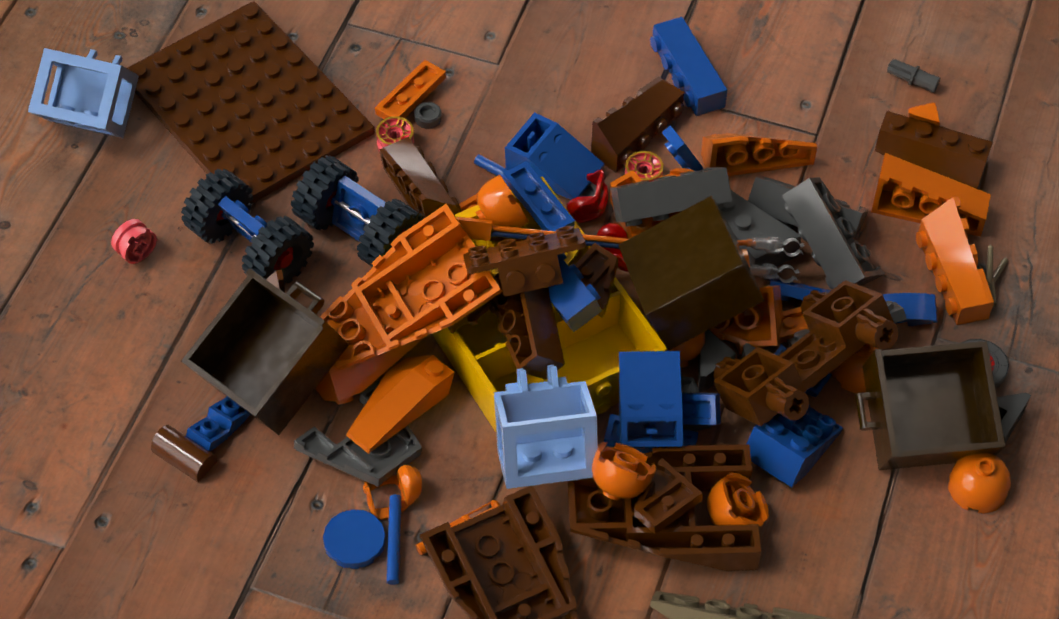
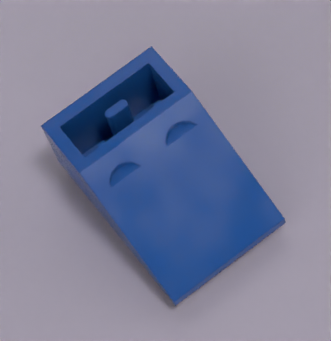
[505,112,604,200]
[619,351,683,447]
[746,405,843,488]

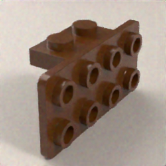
[463,226,586,297]

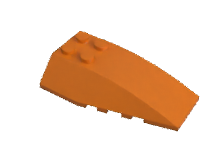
[320,204,503,371]

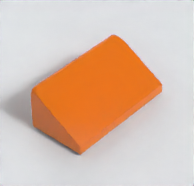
[908,102,940,126]

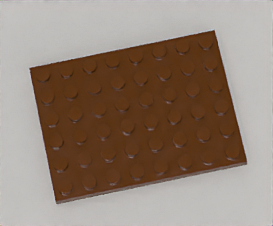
[127,1,375,204]

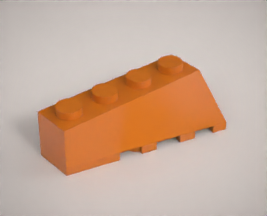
[916,196,994,325]

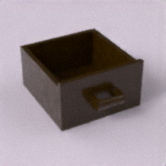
[618,195,765,350]
[181,268,349,435]
[855,341,1005,470]

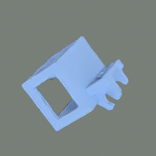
[28,48,139,138]
[494,365,598,489]

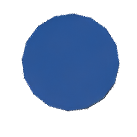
[323,509,386,569]

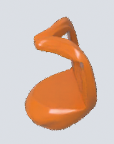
[363,465,422,520]

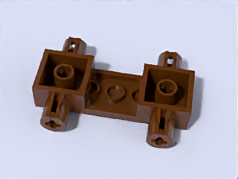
[713,280,899,426]

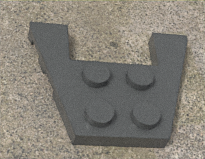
[294,381,422,487]

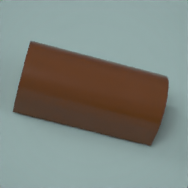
[151,425,218,482]

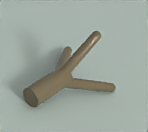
[986,245,1008,307]

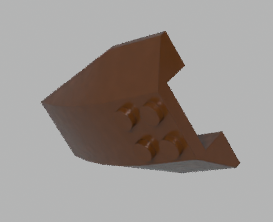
[420,486,578,619]

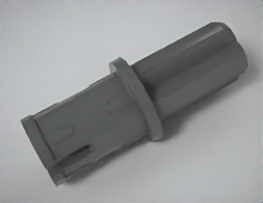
[887,59,941,93]

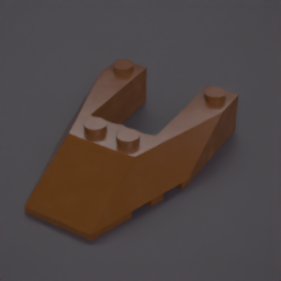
[567,444,761,571]

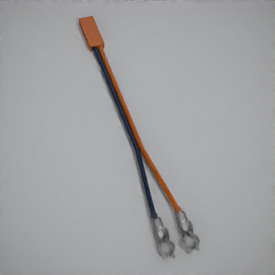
[456,217,805,283]

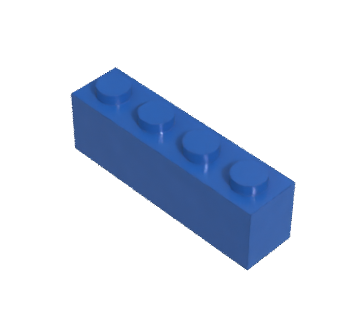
[650,16,727,116]

